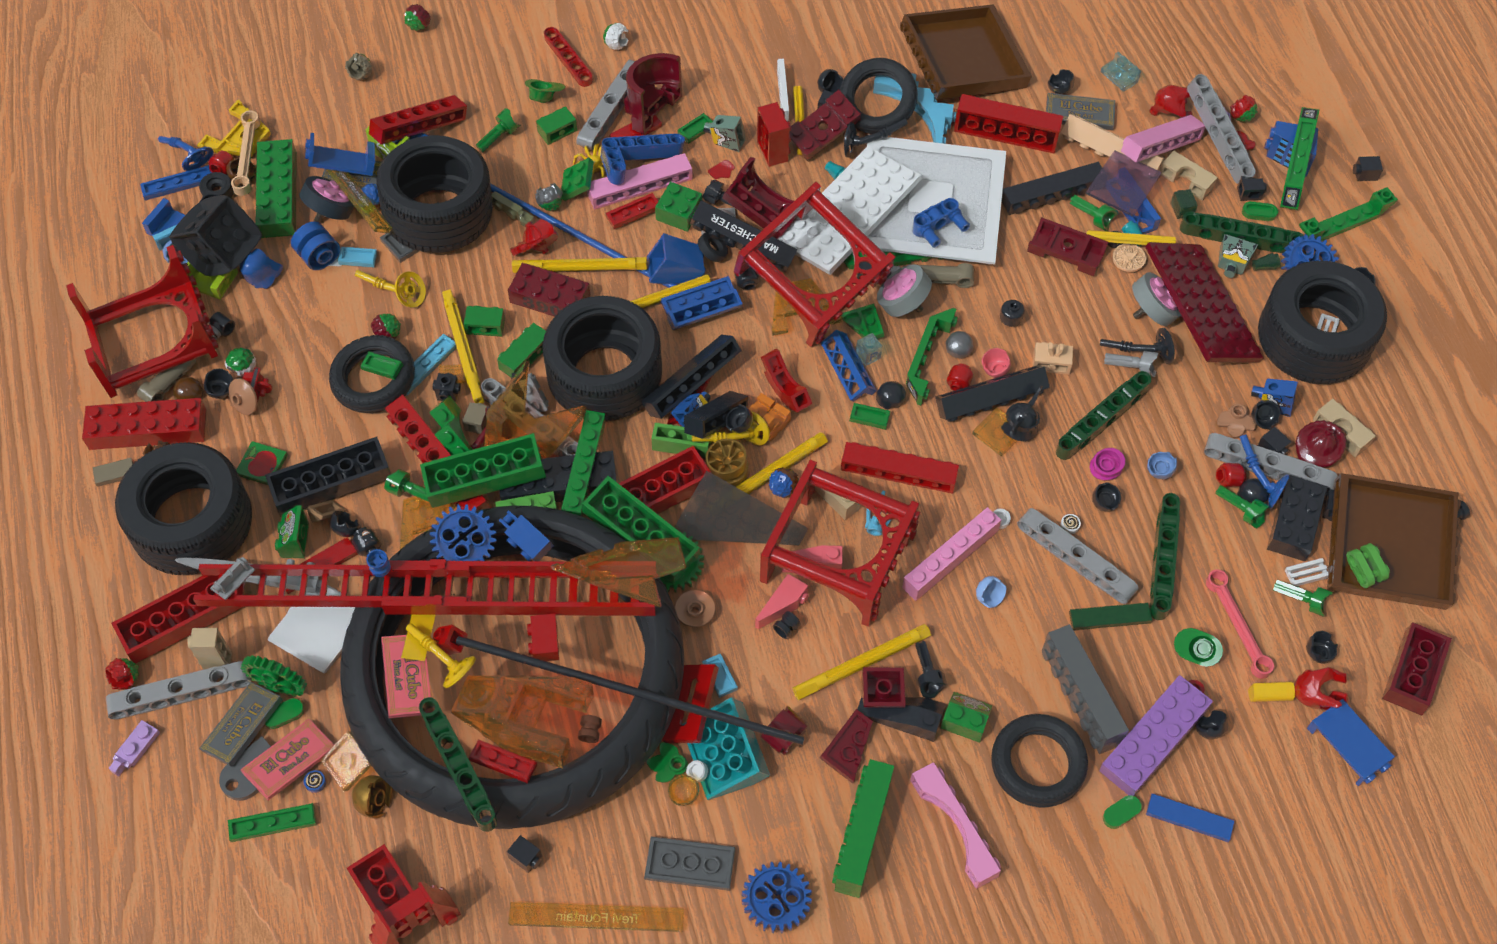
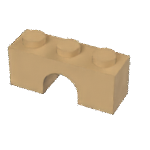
[1159,151,1218,200]
[1312,398,1376,458]

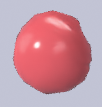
[982,348,1011,378]

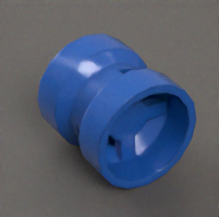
[366,549,391,577]

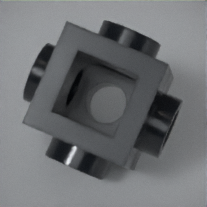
[432,373,461,402]

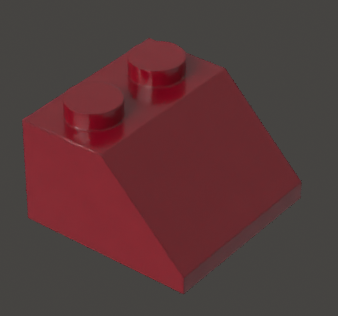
[861,667,905,707]

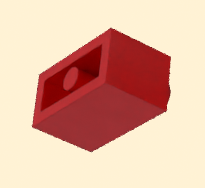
[527,614,560,661]

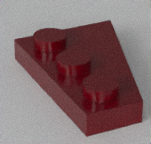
[820,709,873,784]

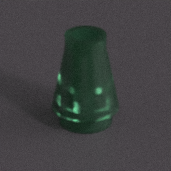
[1252,253,1281,271]

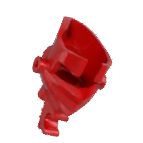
[510,219,558,256]

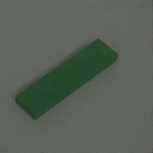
[1069,603,1152,630]

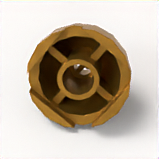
[352,775,392,819]

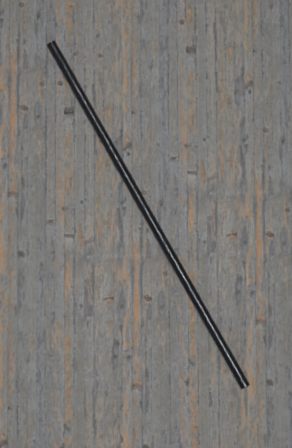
[456,636,804,745]

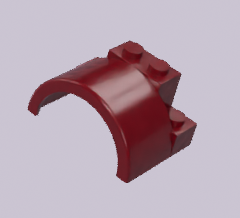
[624,53,682,134]

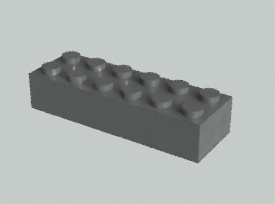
[1042,624,1129,755]

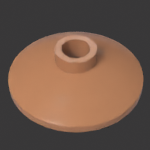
[229,378,257,415]
[675,590,715,627]

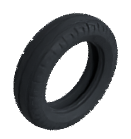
[840,58,918,134]
[329,335,415,413]
[991,714,1088,808]

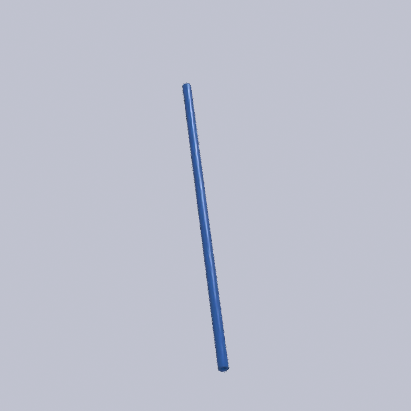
[490,183,677,288]

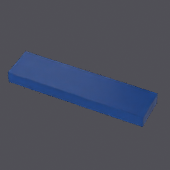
[140,165,212,200]
[1146,794,1234,842]

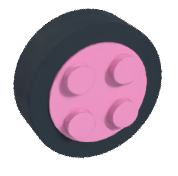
[299,176,356,223]

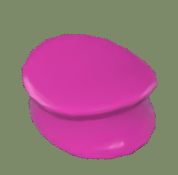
[1089,448,1125,480]

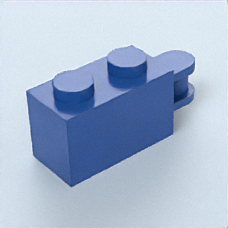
[499,510,554,561]

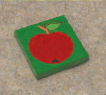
[236,441,288,485]

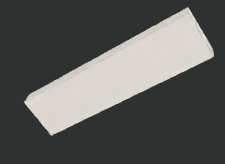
[777,59,789,121]

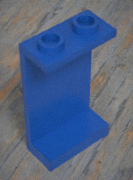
[305,133,375,176]
[142,198,185,236]
[1307,699,1395,786]

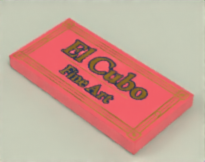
[381,635,432,718]
[241,719,336,801]

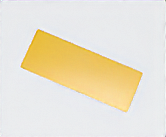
[401,615,436,661]

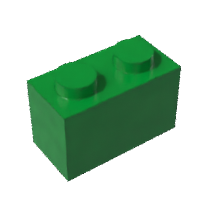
[536,106,577,145]
[464,306,505,337]

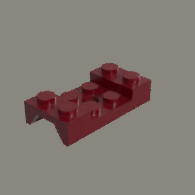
[789,90,861,161]
[1027,217,1108,276]

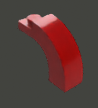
[761,349,812,412]

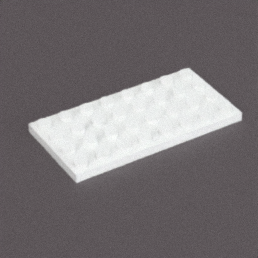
[778,146,922,275]

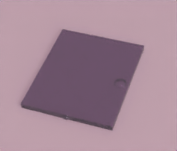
[1086,150,1162,217]

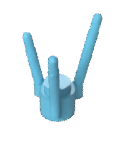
[865,491,891,536]

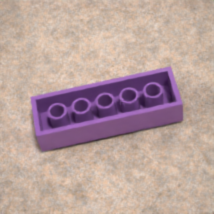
[1099,675,1213,796]

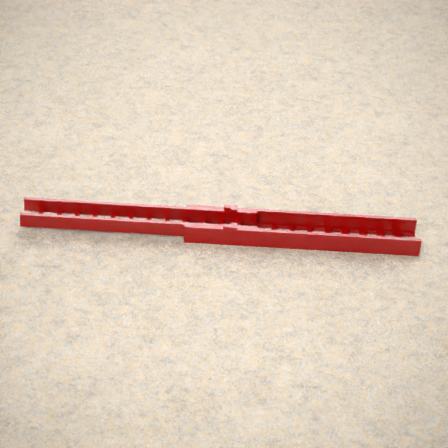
[193,559,657,616]

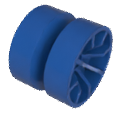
[291,221,340,270]

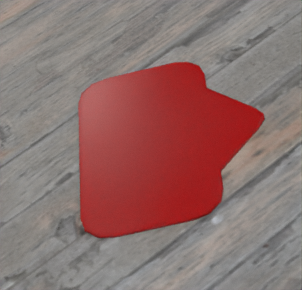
[708,160,735,179]

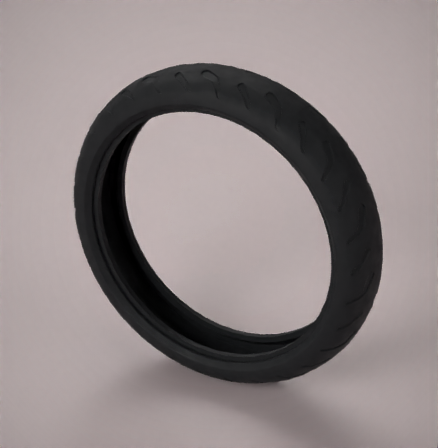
[340,505,684,829]

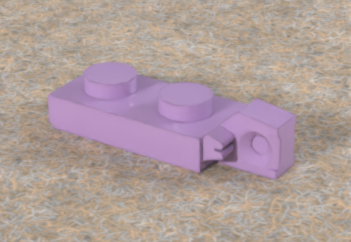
[109,720,160,776]

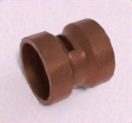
[578,715,602,743]

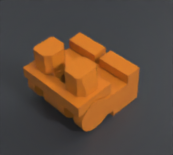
[749,393,791,441]

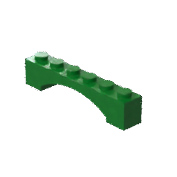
[561,410,605,517]

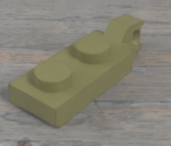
[492,191,535,227]

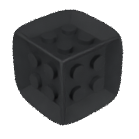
[169,195,262,276]

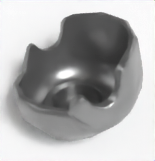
[945,331,974,359]

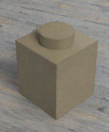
[463,402,488,434]

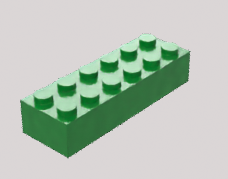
[255,139,297,238]
[420,433,546,508]
[582,476,700,585]
[832,759,894,898]

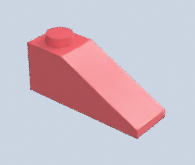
[782,545,842,573]
[755,574,809,629]

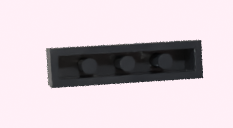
[684,391,748,439]

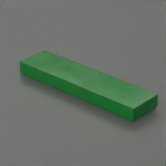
[228,803,316,842]

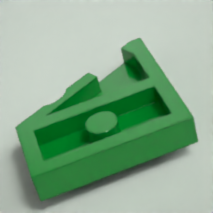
[841,304,885,342]

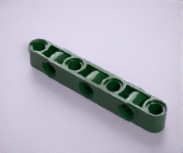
[1180,212,1304,253]
[1056,371,1152,460]
[1150,493,1180,620]
[419,697,497,832]

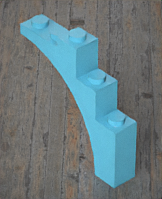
[873,73,956,144]

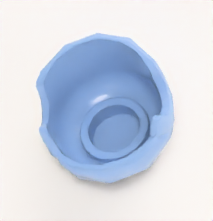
[976,576,1007,608]

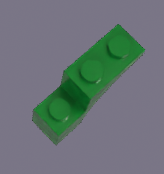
[429,396,473,456]

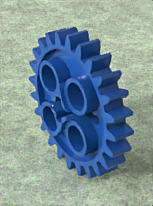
[1281,234,1339,270]
[430,504,496,561]
[742,862,812,933]

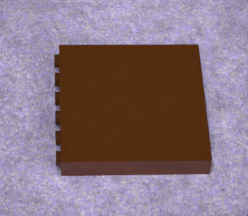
[900,4,1032,100]
[1327,473,1461,610]

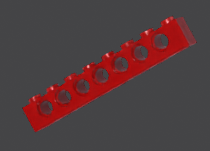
[385,395,492,511]

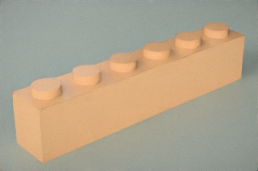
[1061,114,1166,179]

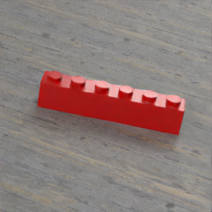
[841,442,959,494]

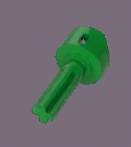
[476,108,521,152]
[1070,195,1119,231]
[384,469,429,502]
[1215,485,1270,528]
[1273,579,1334,617]

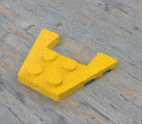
[197,100,271,157]

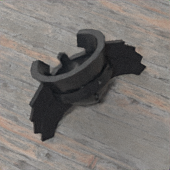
[1001,386,1043,441]

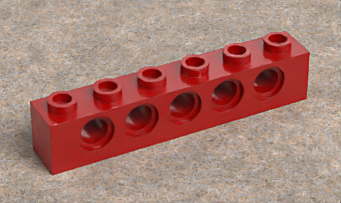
[369,95,467,145]

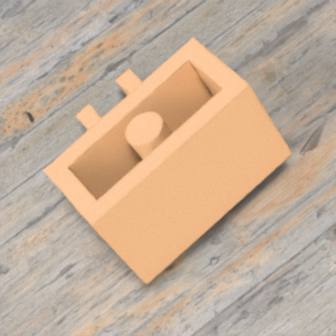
[1033,342,1073,375]

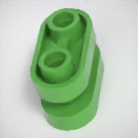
[1346,543,1390,588]

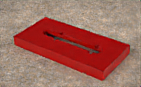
[662,664,719,743]

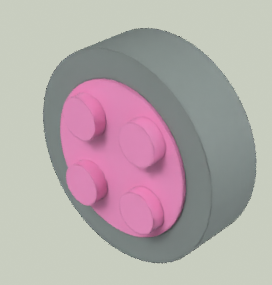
[877,264,932,317]
[1132,272,1181,326]

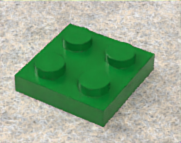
[561,158,594,201]

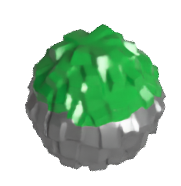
[535,183,563,211]

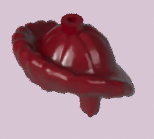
[1295,420,1347,468]

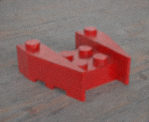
[369,882,461,944]

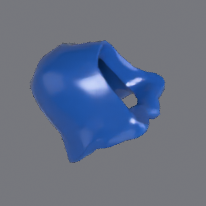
[240,248,283,289]

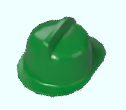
[525,79,565,103]
[1174,628,1223,667]

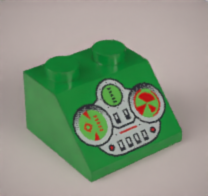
[275,505,309,559]
[940,692,993,743]

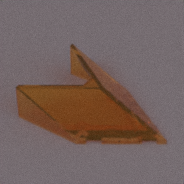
[484,360,586,458]
[551,537,686,607]

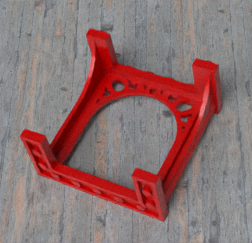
[733,182,895,347]
[66,245,219,398]
[760,459,921,627]

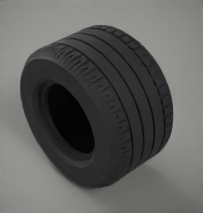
[376,135,493,253]
[1258,260,1387,384]
[543,295,662,421]
[115,442,252,575]

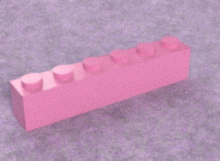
[1121,115,1206,162]
[587,153,692,209]
[902,507,1001,601]

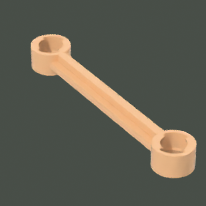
[231,110,260,196]

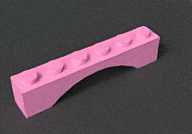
[910,762,1001,889]

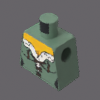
[704,115,746,152]
[1218,234,1258,278]

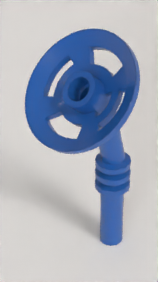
[158,136,214,171]
[1239,435,1290,509]

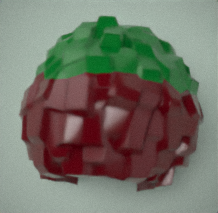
[404,4,431,31]
[371,313,401,339]

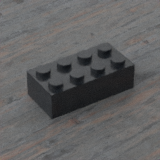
[1267,475,1327,561]

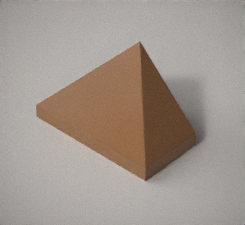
[307,500,346,523]

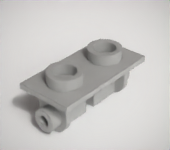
[517,373,549,412]
[210,557,255,600]

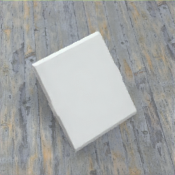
[268,585,355,673]

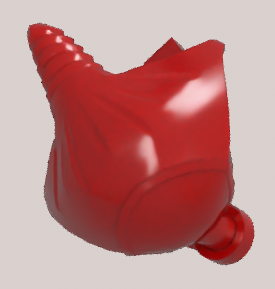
[1150,85,1193,117]
[1294,667,1348,710]

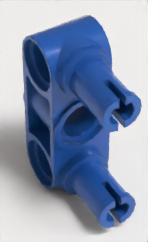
[912,198,970,248]

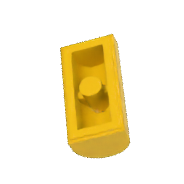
[1248,682,1295,702]

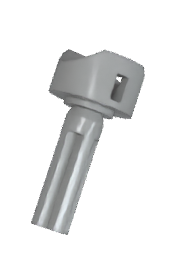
[1104,351,1158,377]

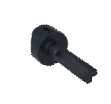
[702,180,735,208]
[915,641,947,698]

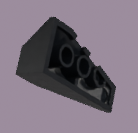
[857,697,946,742]

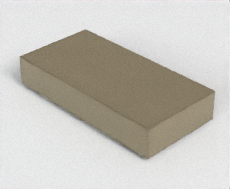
[92,458,133,487]

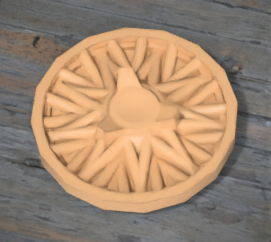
[1112,244,1146,272]

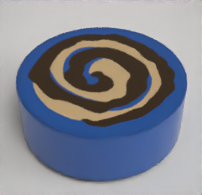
[304,770,326,793]

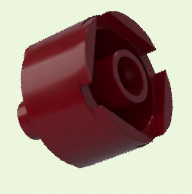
[761,706,808,755]

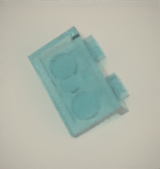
[1100,52,1141,92]

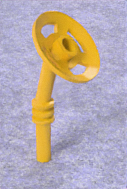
[355,270,426,308]
[692,411,770,445]
[406,624,476,688]

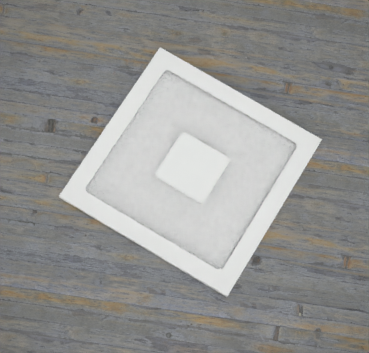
[867,137,1006,265]

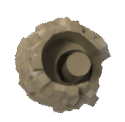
[345,53,372,80]

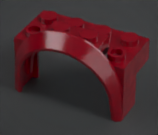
[722,157,797,239]

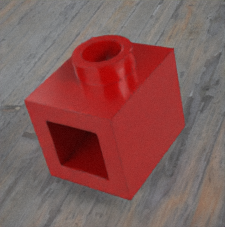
[433,624,468,655]

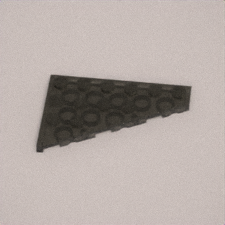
[674,471,808,545]

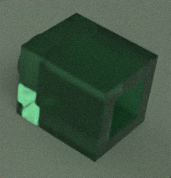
[1170,189,1198,219]

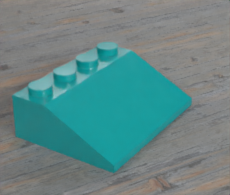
[682,697,771,800]

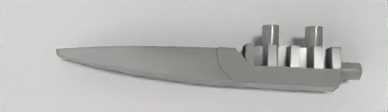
[175,558,322,593]

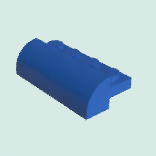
[661,276,743,330]

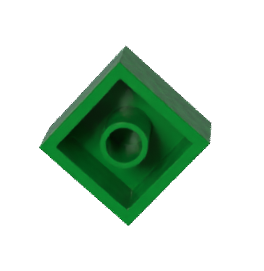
[655,181,703,232]

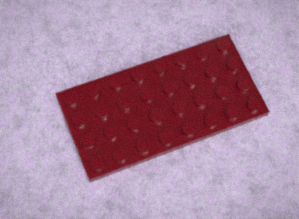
[1145,242,1264,363]

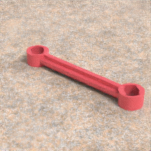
[1206,569,1274,679]

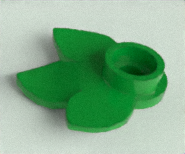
[646,742,688,783]

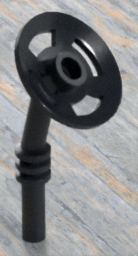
[844,119,908,158]
[1100,328,1175,364]

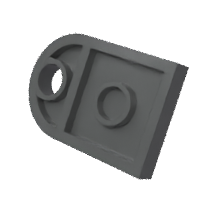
[219,737,271,801]

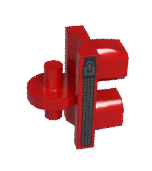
[243,367,272,403]

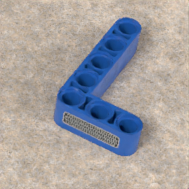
[600,134,685,185]

